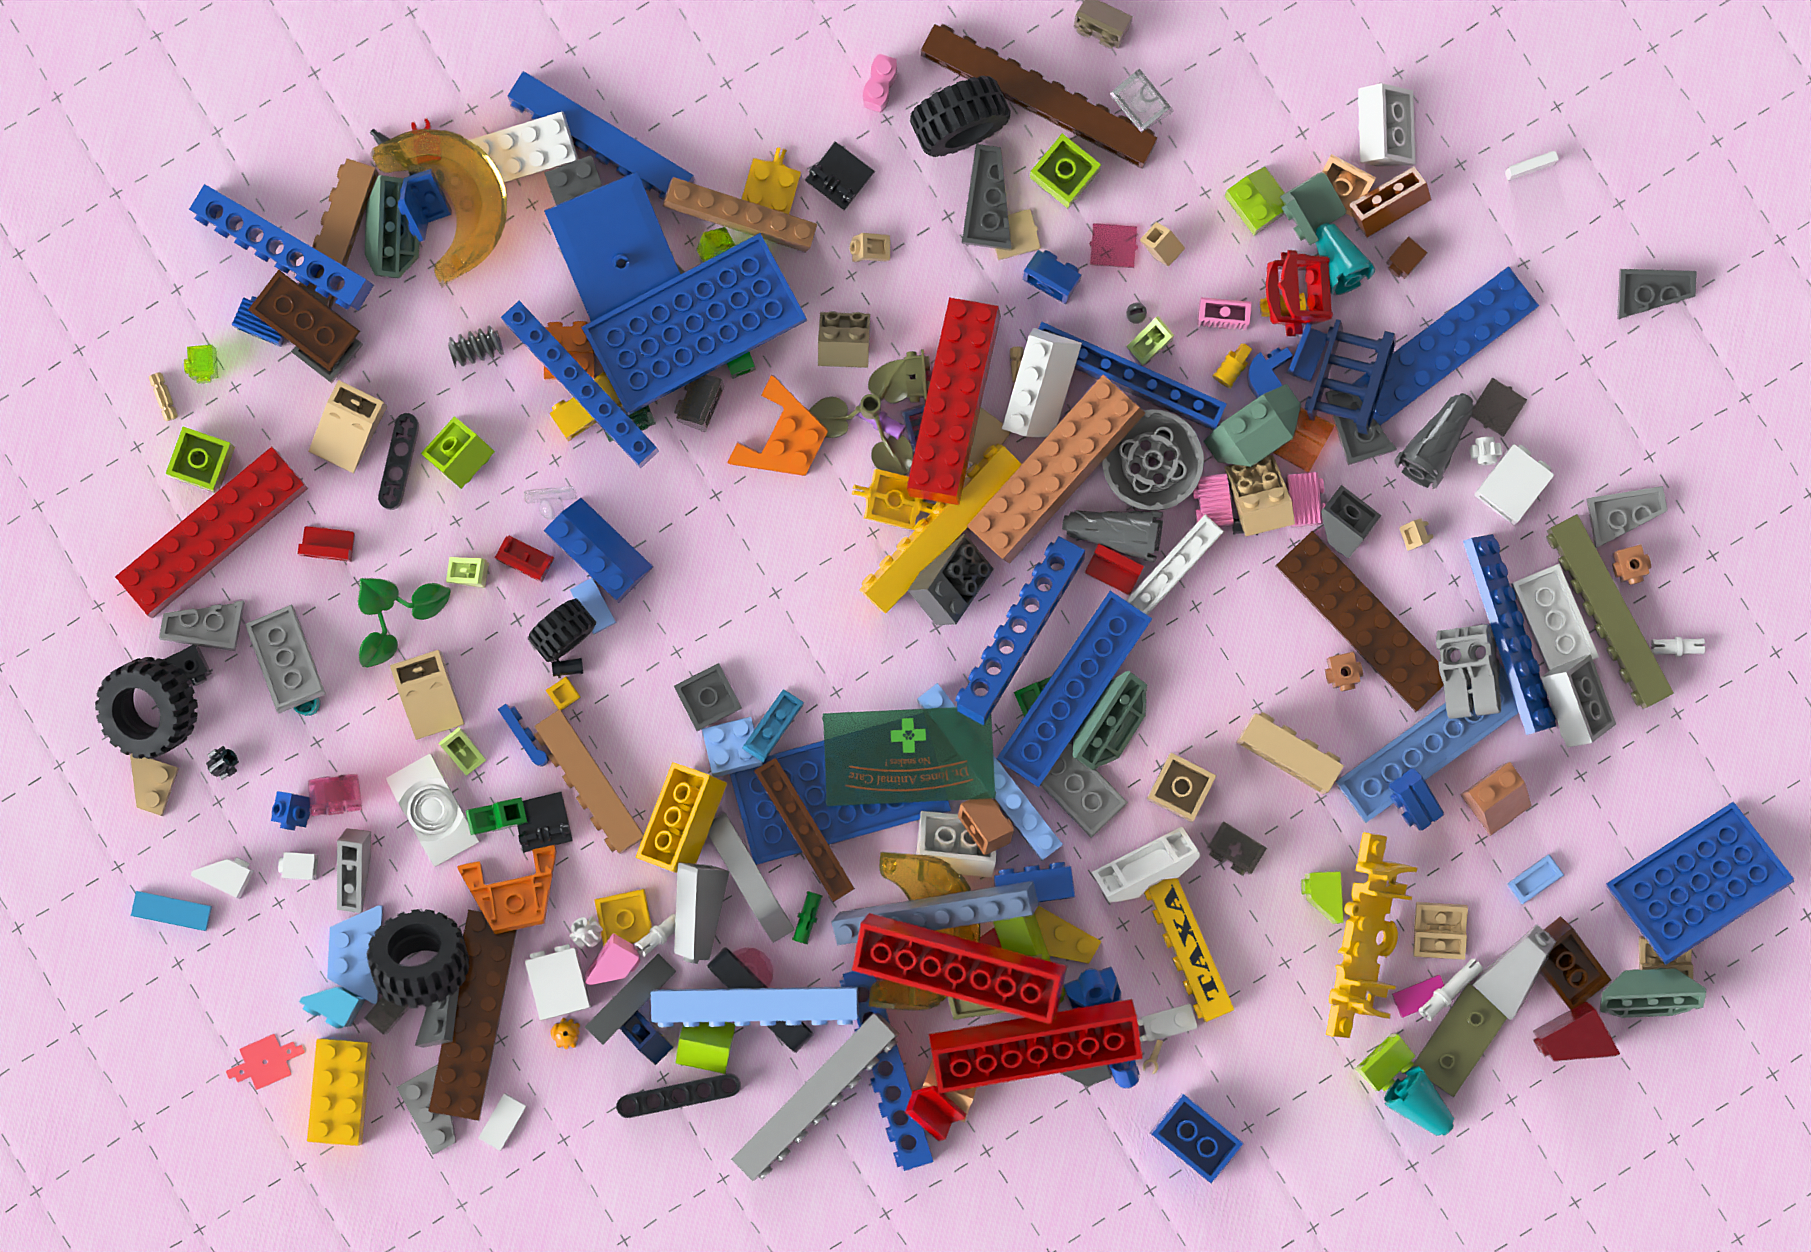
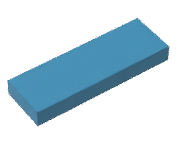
[742,689,804,762]
[131,891,212,931]

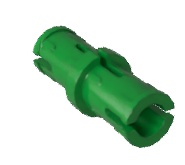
[792,891,823,945]

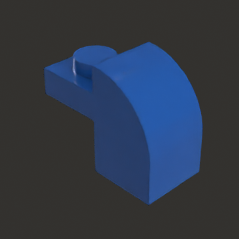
[1247,347,1293,399]

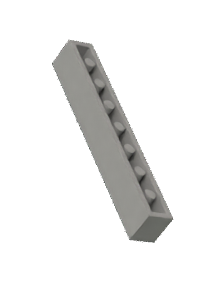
[731,1012,899,1181]

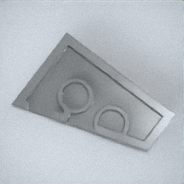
[1587,486,1667,548]
[159,600,245,651]
[396,1064,456,1155]

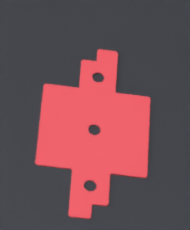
[226,1034,305,1090]

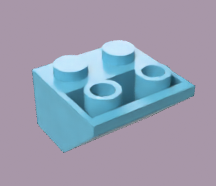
[299,987,365,1029]

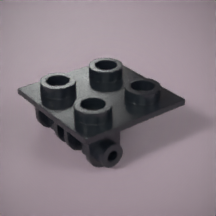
[805,141,875,211]
[517,792,573,853]

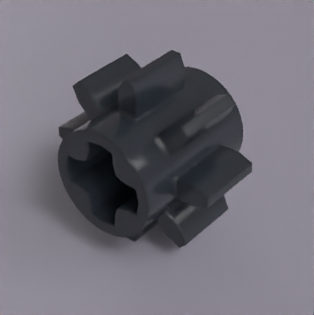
[206,746,239,780]

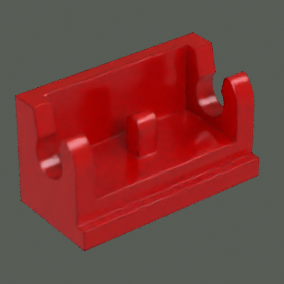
[494,535,554,583]

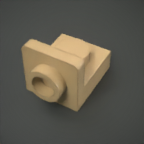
[850,233,890,262]

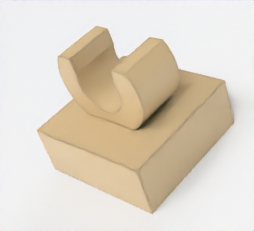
[1399,518,1433,551]

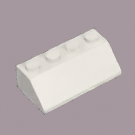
[1002,328,1082,437]

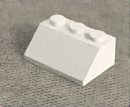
[1358,83,1416,166]
[916,811,996,878]

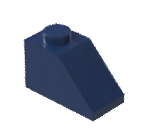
[620,1011,673,1065]

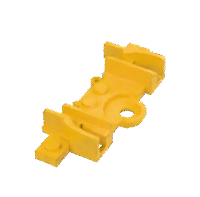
[1326,832,1418,1038]

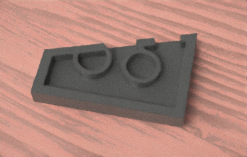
[1617,269,1697,319]
[1325,390,1397,465]
[415,986,459,1048]

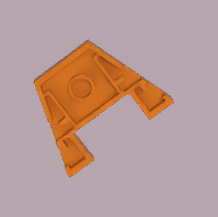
[727,375,828,476]
[457,845,557,934]

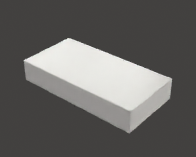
[1505,151,1559,181]
[478,1093,527,1151]

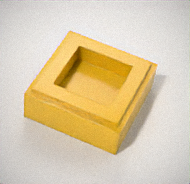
[546,676,581,711]

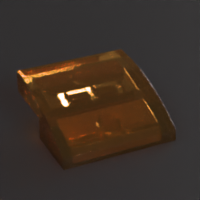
[1273,407,1335,473]

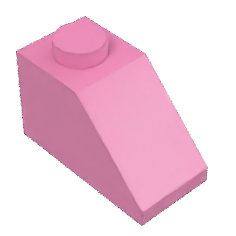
[585,933,640,985]

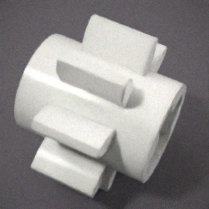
[1470,437,1502,465]
[570,916,603,949]

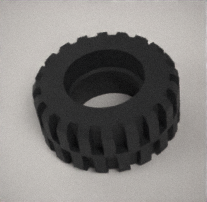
[910,76,1011,157]
[95,657,198,759]
[367,909,469,1008]

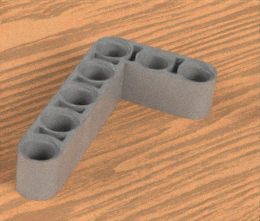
[708,813,795,943]

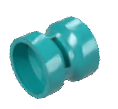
[293,697,320,716]

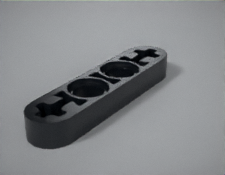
[378,413,419,510]

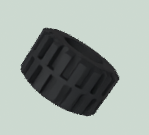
[528,598,596,662]

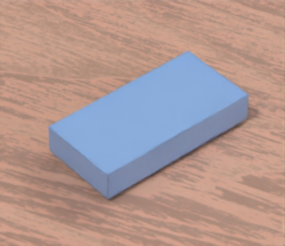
[570,578,616,635]
[1507,854,1564,905]

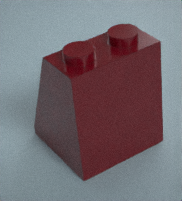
[1533,1001,1620,1061]

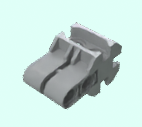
[1436,624,1501,719]

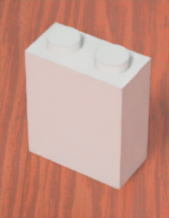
[1474,444,1554,525]
[525,944,592,1020]

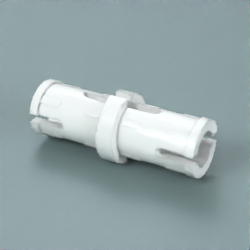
[1651,637,1705,657]
[634,914,676,957]

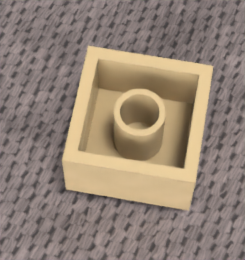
[1146,753,1217,822]

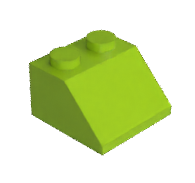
[1224,166,1285,236]
[421,416,495,489]
[1301,871,1344,924]
[1355,1033,1416,1092]

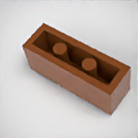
[1349,166,1432,238]

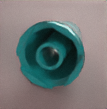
[1315,223,1375,295]
[1384,1066,1454,1136]

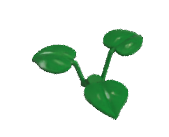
[358,578,451,668]

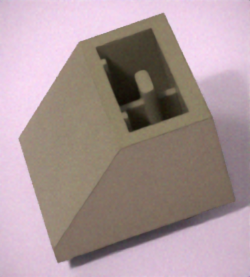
[1074,0,1133,49]
[818,311,870,368]

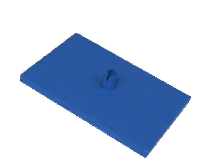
[544,172,681,322]
[1606,801,1794,965]

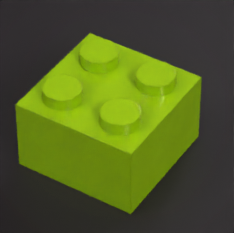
[1029,133,1101,209]
[165,426,235,493]

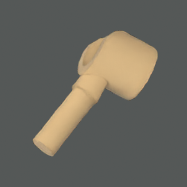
[1142,1039,1163,1074]

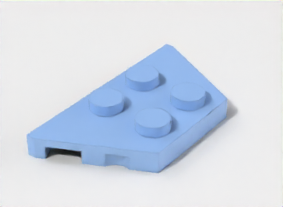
[327,905,383,1004]

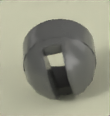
[1126,303,1147,324]

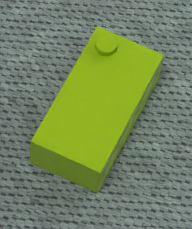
[993,913,1066,1004]

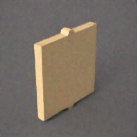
[995,209,1041,261]

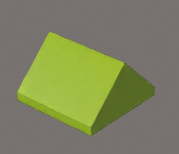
[675,1021,736,1074]

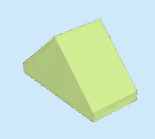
[1126,317,1174,366]
[446,557,489,588]
[439,727,486,776]

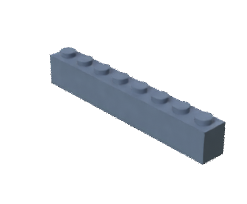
[831,881,1039,946]

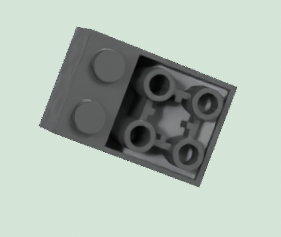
[908,534,994,625]

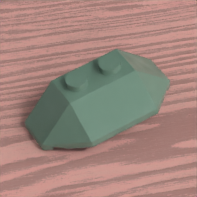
[365,175,419,279]
[1203,384,1301,467]
[1073,671,1147,770]
[1600,968,1706,1018]

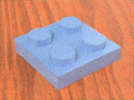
[702,717,763,777]

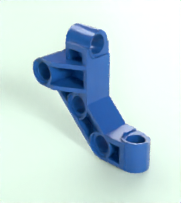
[1064,966,1139,1089]

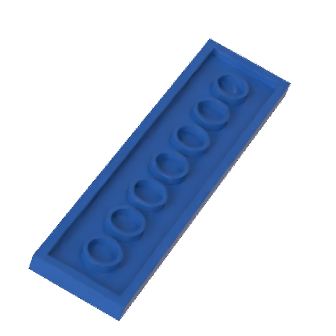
[1352,266,1539,426]
[1463,534,1556,735]
[996,591,1152,787]

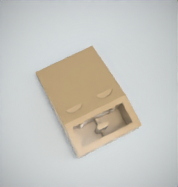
[308,380,388,474]
[1224,455,1295,536]
[390,650,464,740]

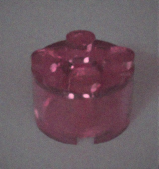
[308,774,362,816]

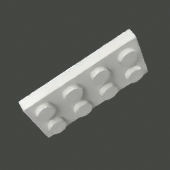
[468,111,578,189]
[1511,564,1599,672]

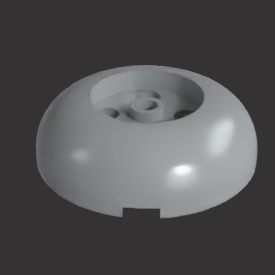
[1102,410,1204,511]

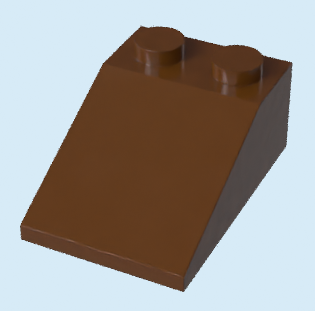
[1540,916,1612,1010]

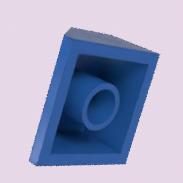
[1022,250,1082,305]

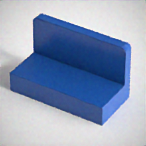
[1286,322,1327,382]

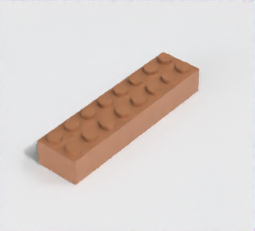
[967,375,1145,564]

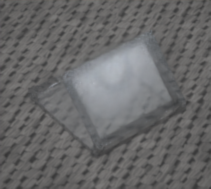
[1110,68,1174,132]

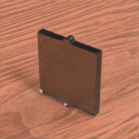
[1471,378,1527,437]

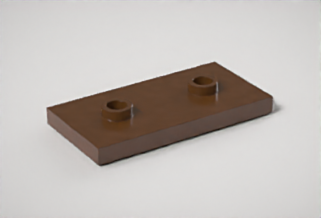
[248,270,361,371]

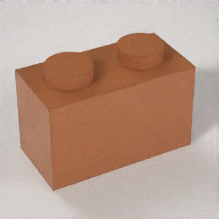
[958,791,1014,856]

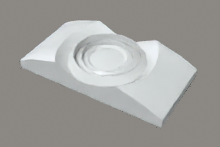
[386,754,480,867]
[1092,827,1201,902]

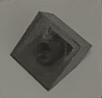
[674,374,725,433]

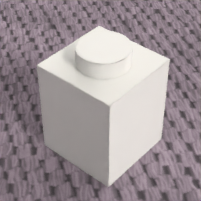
[278,852,318,880]

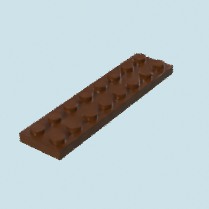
[1275,531,1444,712]
[428,910,517,1121]

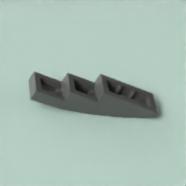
[585,954,676,1045]

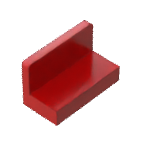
[297,526,355,562]
[1085,544,1144,595]
[905,1085,967,1141]

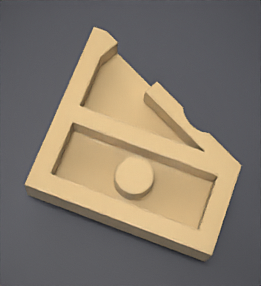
[130,753,179,816]

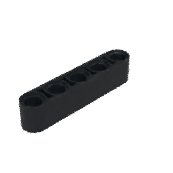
[707,947,814,1053]
[616,1074,741,1118]

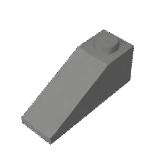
[337,828,371,913]

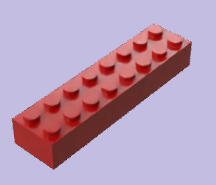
[907,297,1001,505]
[115,447,309,618]
[852,913,1067,1024]
[929,999,1143,1094]

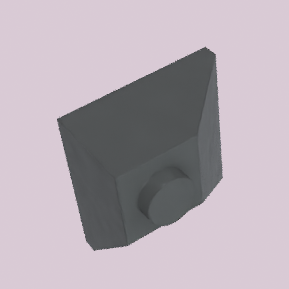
[1321,485,1382,559]

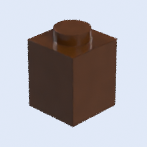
[1386,236,1428,279]

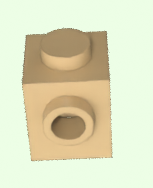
[1140,222,1185,267]

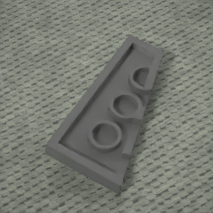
[962,144,1011,251]

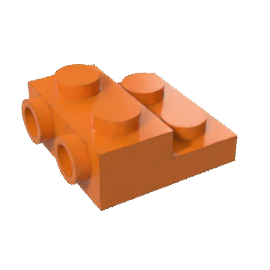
[544,321,595,380]

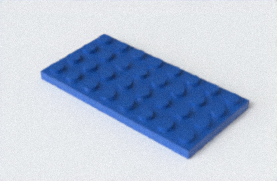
[581,233,807,415]
[730,713,951,865]

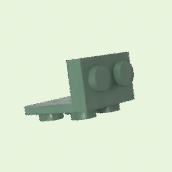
[1280,172,1346,245]

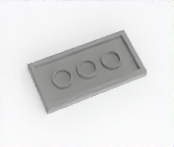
[245,605,326,714]
[1040,742,1128,838]

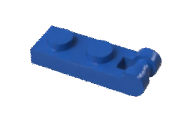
[498,704,549,767]

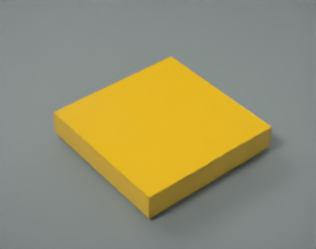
[594,889,652,947]

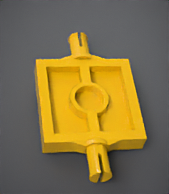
[741,147,801,214]
[852,469,935,530]

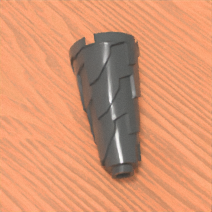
[1394,393,1474,489]
[1062,510,1163,562]

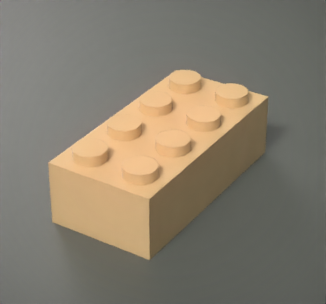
[1236,712,1344,794]

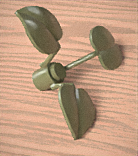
[809,359,913,475]

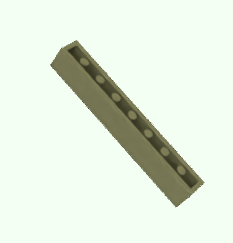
[1546,514,1674,709]

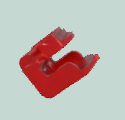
[1266,250,1333,337]

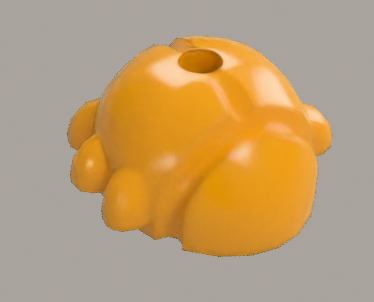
[551,1018,580,1049]

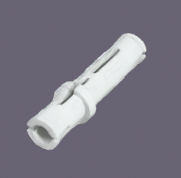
[1419,958,1483,1021]

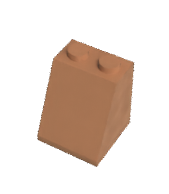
[1460,762,1532,836]

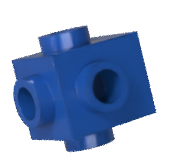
[271,791,312,831]

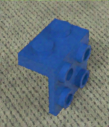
[398,168,452,242]

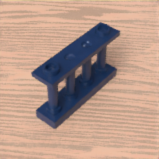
[1305,319,1396,435]

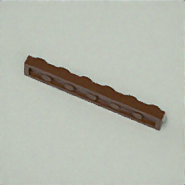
[754,758,855,902]

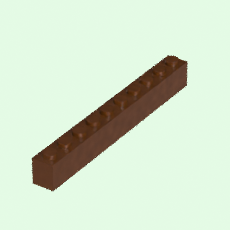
[921,24,1158,169]

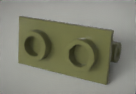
[904,349,930,403]

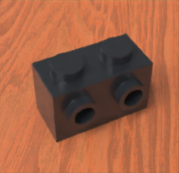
[163,644,212,686]

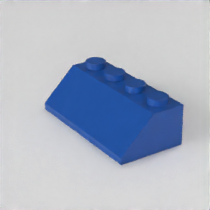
[543,498,653,603]

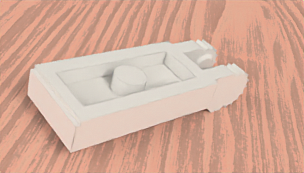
[1138,1003,1198,1042]

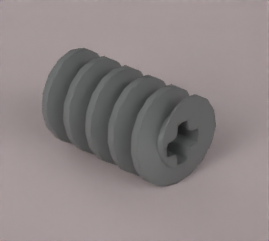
[448,325,504,368]

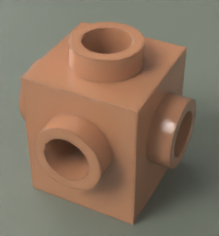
[1612,544,1651,585]
[1325,652,1363,692]

